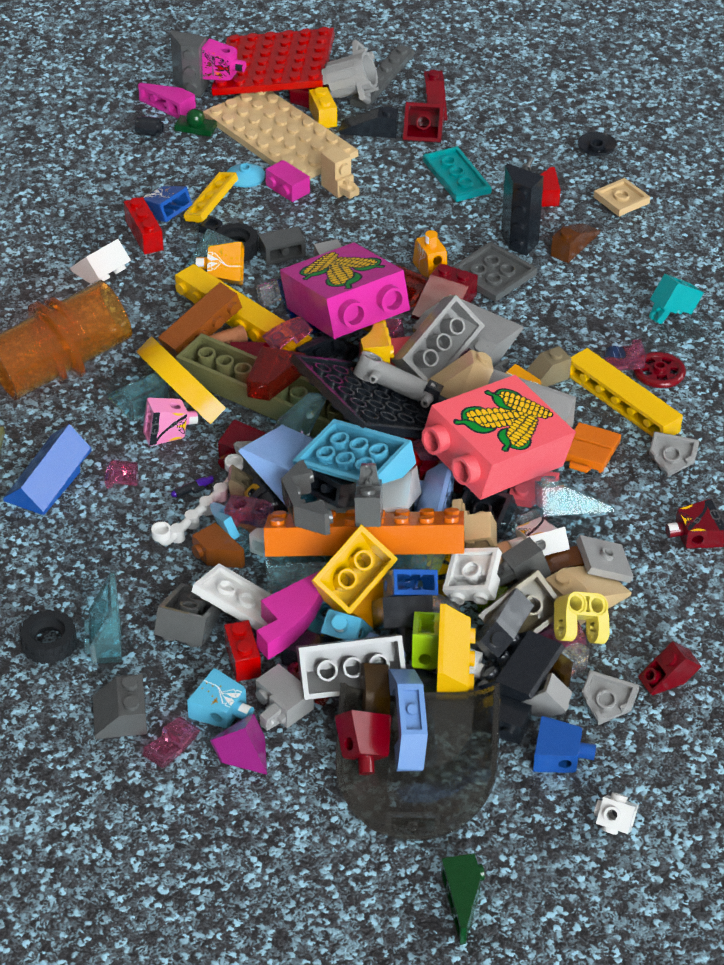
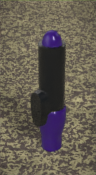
[171,475,214,498]

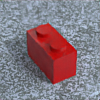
[224,620,261,682]

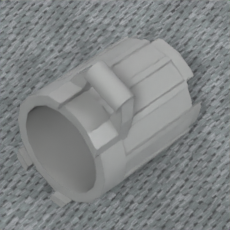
[322,40,379,104]

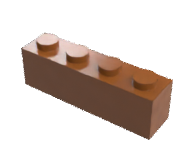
[158,282,242,359]

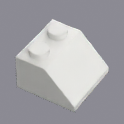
[70,239,131,284]

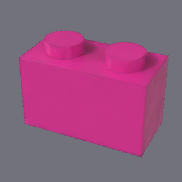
[265,160,310,202]

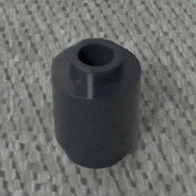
[134,116,164,137]

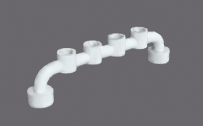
[151,454,244,546]

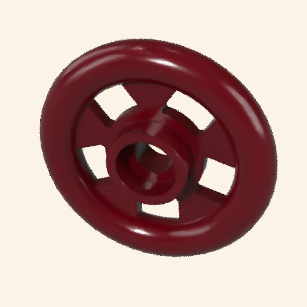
[633,352,686,389]

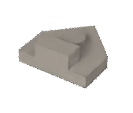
[649,431,700,477]
[582,670,639,725]

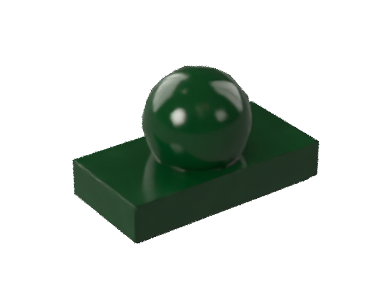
[174,109,217,137]

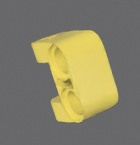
[554,592,609,644]

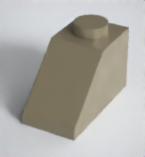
[526,346,571,387]

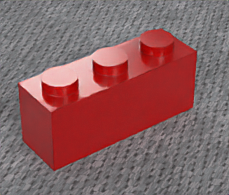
[124,197,164,255]

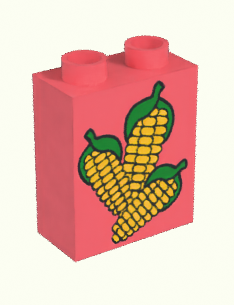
[421,375,576,500]

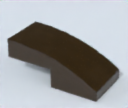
[360,663,390,715]

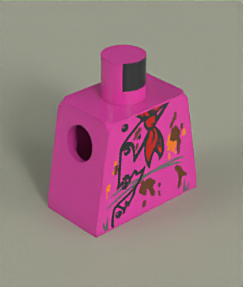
[202,39,246,80]

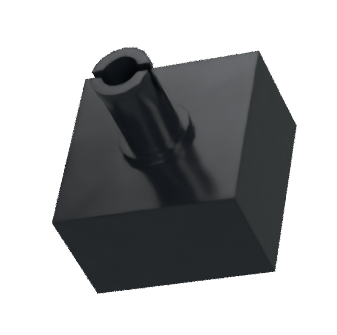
[372,595,433,654]

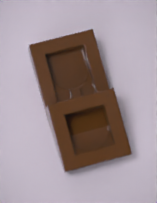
[545,546,584,574]

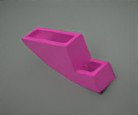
[256,570,323,660]

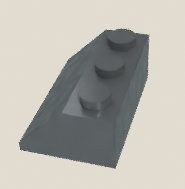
[170,31,209,97]

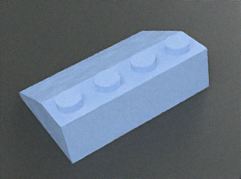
[238,425,313,504]

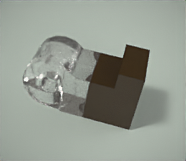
[547,643,590,688]

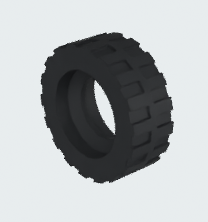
[213,223,259,262]
[19,610,77,664]

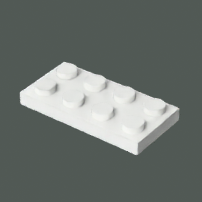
[191,564,272,630]

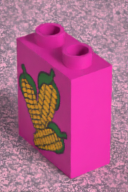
[280,243,410,339]

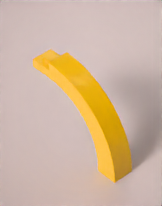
[136,336,226,424]

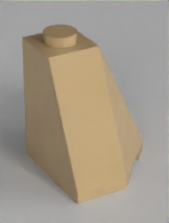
[427,350,494,399]

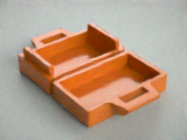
[565,422,621,473]

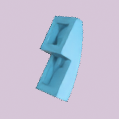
[210,502,240,540]

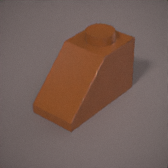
[191,522,245,568]

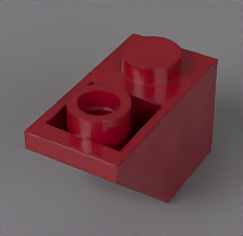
[637,641,702,695]

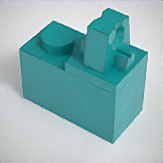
[649,273,704,324]

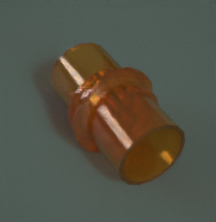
[0,280,132,400]

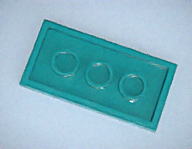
[423,146,492,202]

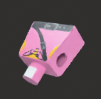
[143,398,198,446]

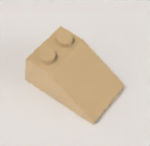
[545,566,631,627]

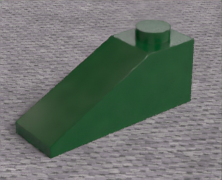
[441,853,485,945]

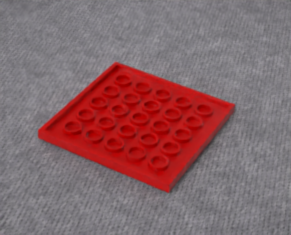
[211,27,335,96]

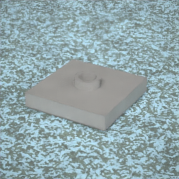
[576,535,634,583]

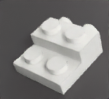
[442,547,502,605]

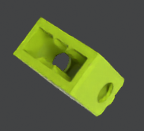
[412,612,440,672]

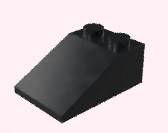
[462,487,517,543]

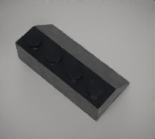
[501,163,544,256]

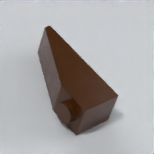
[551,223,600,263]

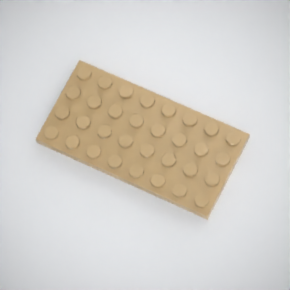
[203,91,358,179]

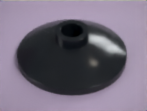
[578,132,617,156]

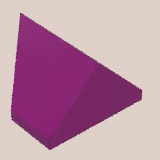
[210,714,267,775]

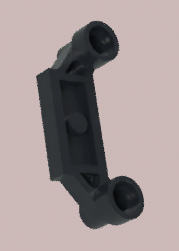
[281,334,359,377]

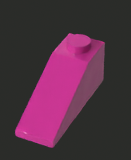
[138,83,196,119]

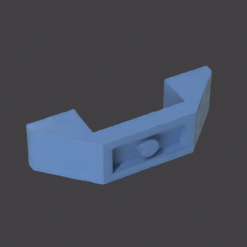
[388,669,428,771]

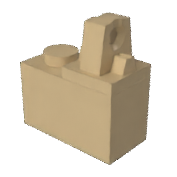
[321,146,359,199]
[452,498,497,548]

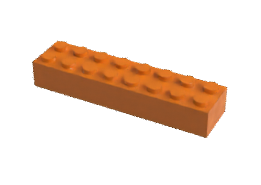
[264,508,465,557]

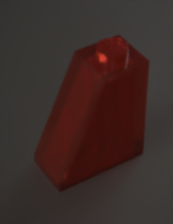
[247,346,306,401]

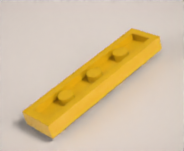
[183,172,238,223]

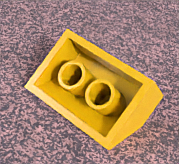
[311,525,398,615]
[437,604,476,699]

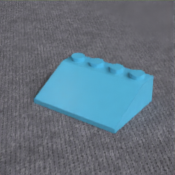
[292,419,416,484]

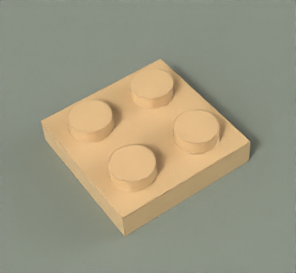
[593,178,650,216]

